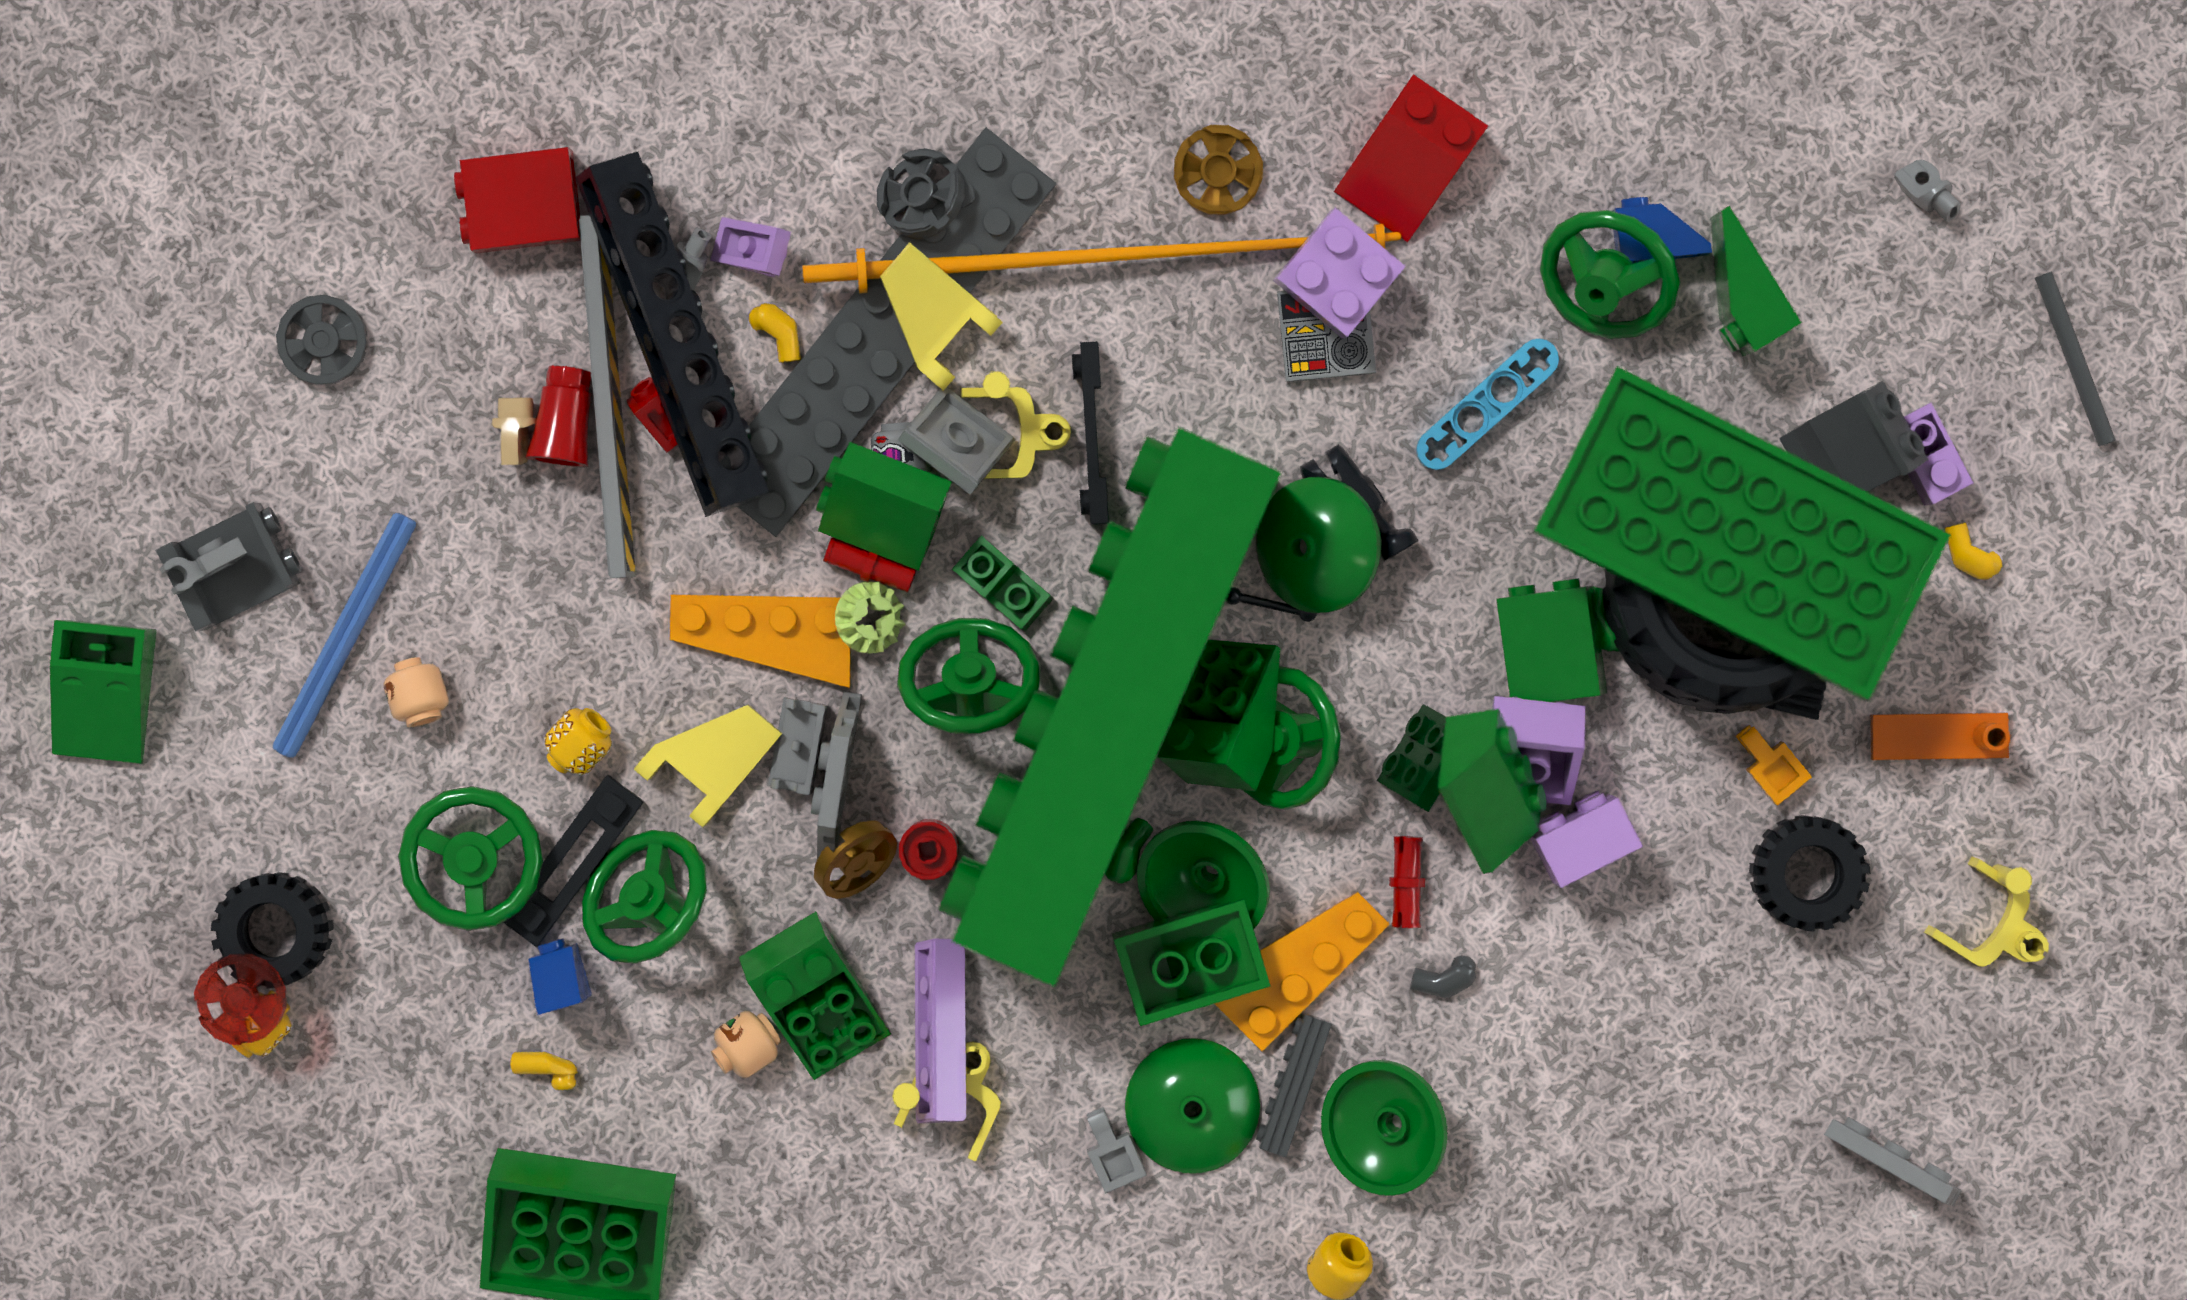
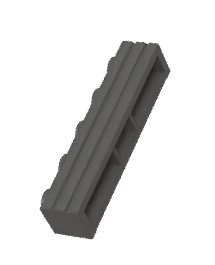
[1256,1013,1332,1157]

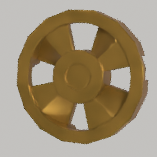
[1174,125,1263,215]
[814,820,897,899]

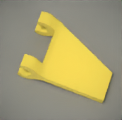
[880,242,1003,391]
[634,704,783,828]

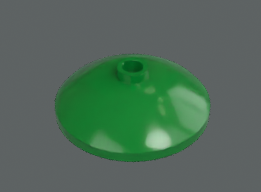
[1256,477,1381,613]
[1137,821,1270,929]
[1125,1038,1260,1173]
[1321,1060,1448,1196]

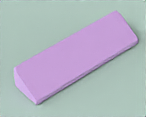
[915,938,966,1123]

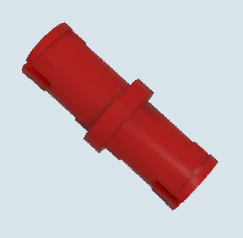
[823,537,917,593]
[1389,836,1425,928]

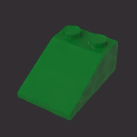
[1710,205,1802,356]
[1112,899,1270,1026]

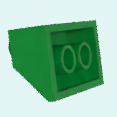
[1438,709,1546,874]

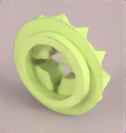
[835,581,906,654]

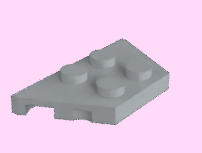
[811,691,862,860]

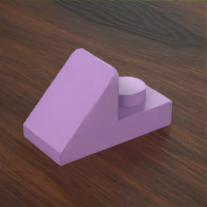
[710,217,791,278]

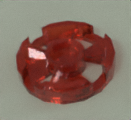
[194,954,287,1045]

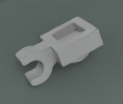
[160,537,247,595]
[1087,1107,1147,1194]

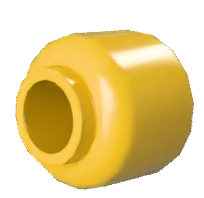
[1306,1232,1374,1300]

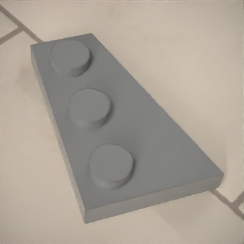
[1824,1117,1962,1206]

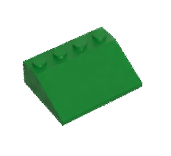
[479,1148,676,1300]

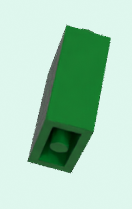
[816,442,952,571]
[1496,578,1608,702]

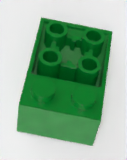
[50,620,157,764]
[1157,639,1280,791]
[739,911,891,1080]

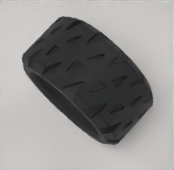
[1602,570,1819,714]

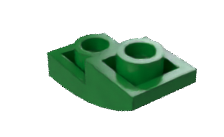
[952,535,1054,632]

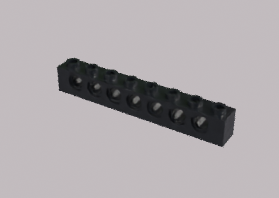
[575,151,769,517]

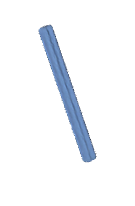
[273,513,416,758]

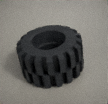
[1749,815,1871,932]
[211,872,334,989]

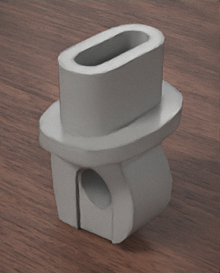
[1894,160,1960,222]
[675,228,712,290]

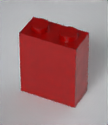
[454,147,581,254]

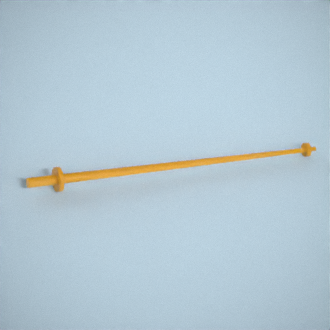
[802,224,1402,294]

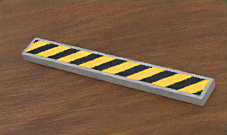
[579,215,636,578]

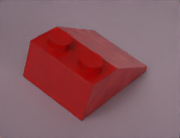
[1333,74,1488,243]

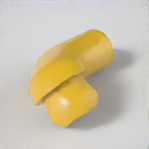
[749,303,801,363]
[1944,522,2002,580]
[510,1052,578,1090]

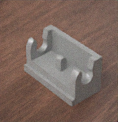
[768,697,828,795]

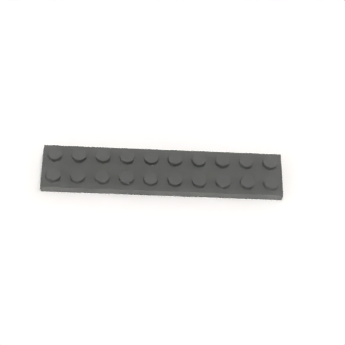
[720,127,1057,537]

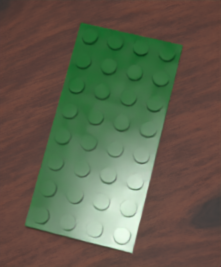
[1533,366,1951,702]

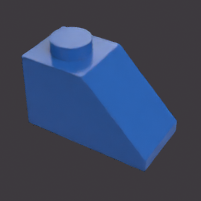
[1613,197,1712,263]
[529,938,592,1015]

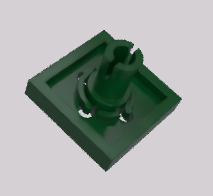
[1377,704,1446,813]

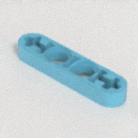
[1416,339,1559,470]

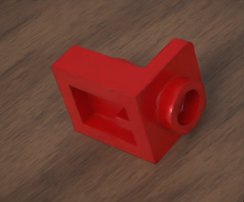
[626,377,678,453]

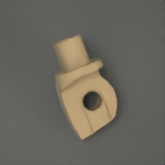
[492,398,537,465]

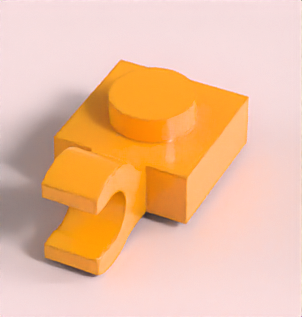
[1735,725,1812,806]

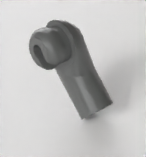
[1410,956,1476,998]

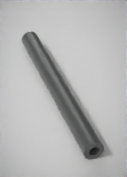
[2035,271,2116,446]

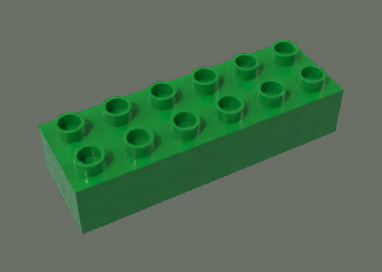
[938,427,1282,987]

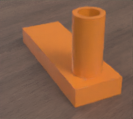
[1870,713,2010,760]

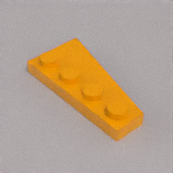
[670,595,851,688]
[1215,891,1390,1051]

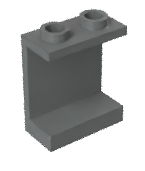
[1779,381,1928,492]
[156,502,302,631]

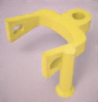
[961,371,1071,479]
[1924,856,2049,967]
[893,1042,1001,1162]

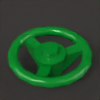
[1540,210,1680,339]
[897,618,1041,734]
[1243,666,1341,810]
[398,786,543,931]
[582,830,707,964]

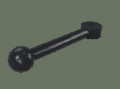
[1225,587,1317,622]

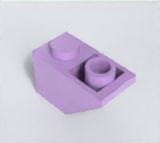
[1904,403,1973,506]

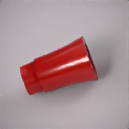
[525,365,592,467]

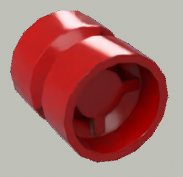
[899,819,959,880]

